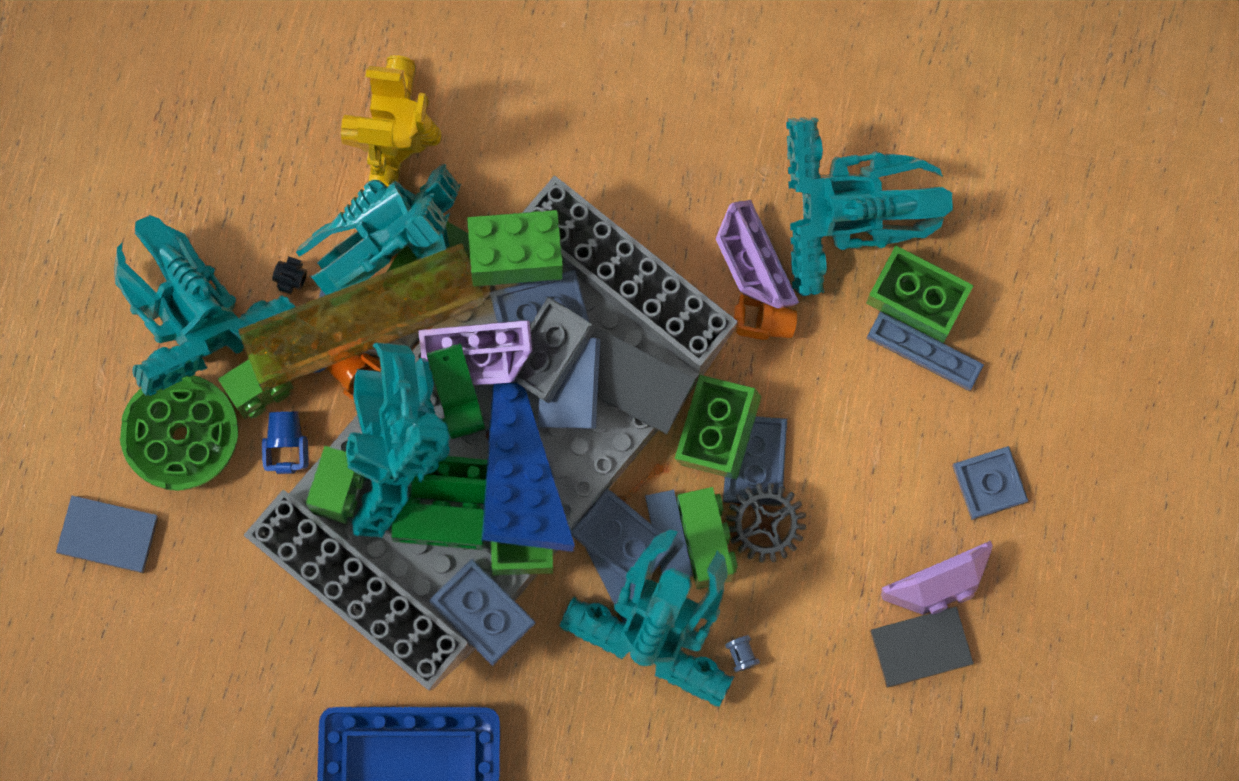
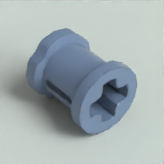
[725,635,760,673]

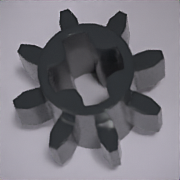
[272,256,308,294]

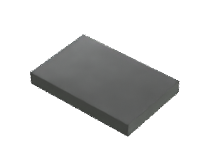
[514,296,596,404]
[870,606,974,688]

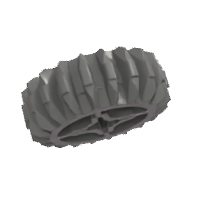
[726,482,806,562]

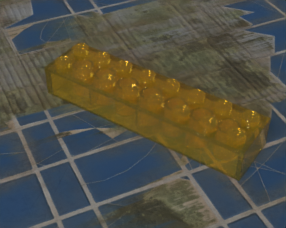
[238,243,485,391]

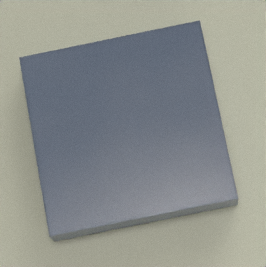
[952,446,1028,520]

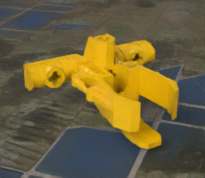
[341,55,442,187]

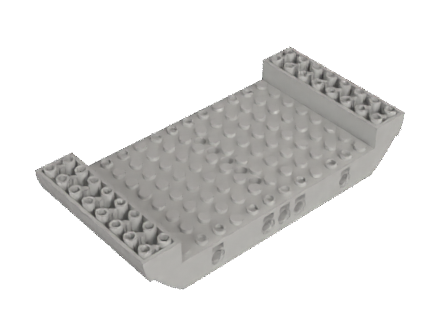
[244,175,738,691]

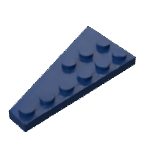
[482,383,575,552]

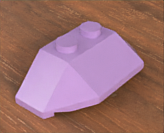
[716,200,799,308]
[419,321,532,385]
[881,541,993,615]

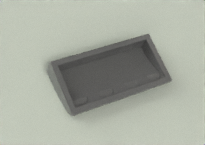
[590,327,695,434]

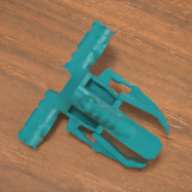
[786,117,953,296]
[296,164,461,303]
[114,215,297,396]
[346,343,450,538]
[559,529,734,707]

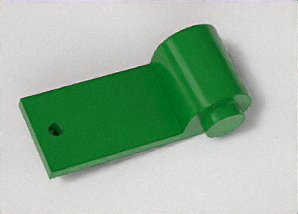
[426,343,486,440]

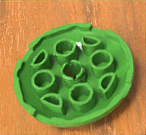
[120,375,238,491]

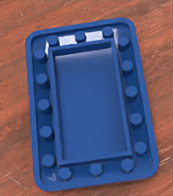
[317,707,500,781]

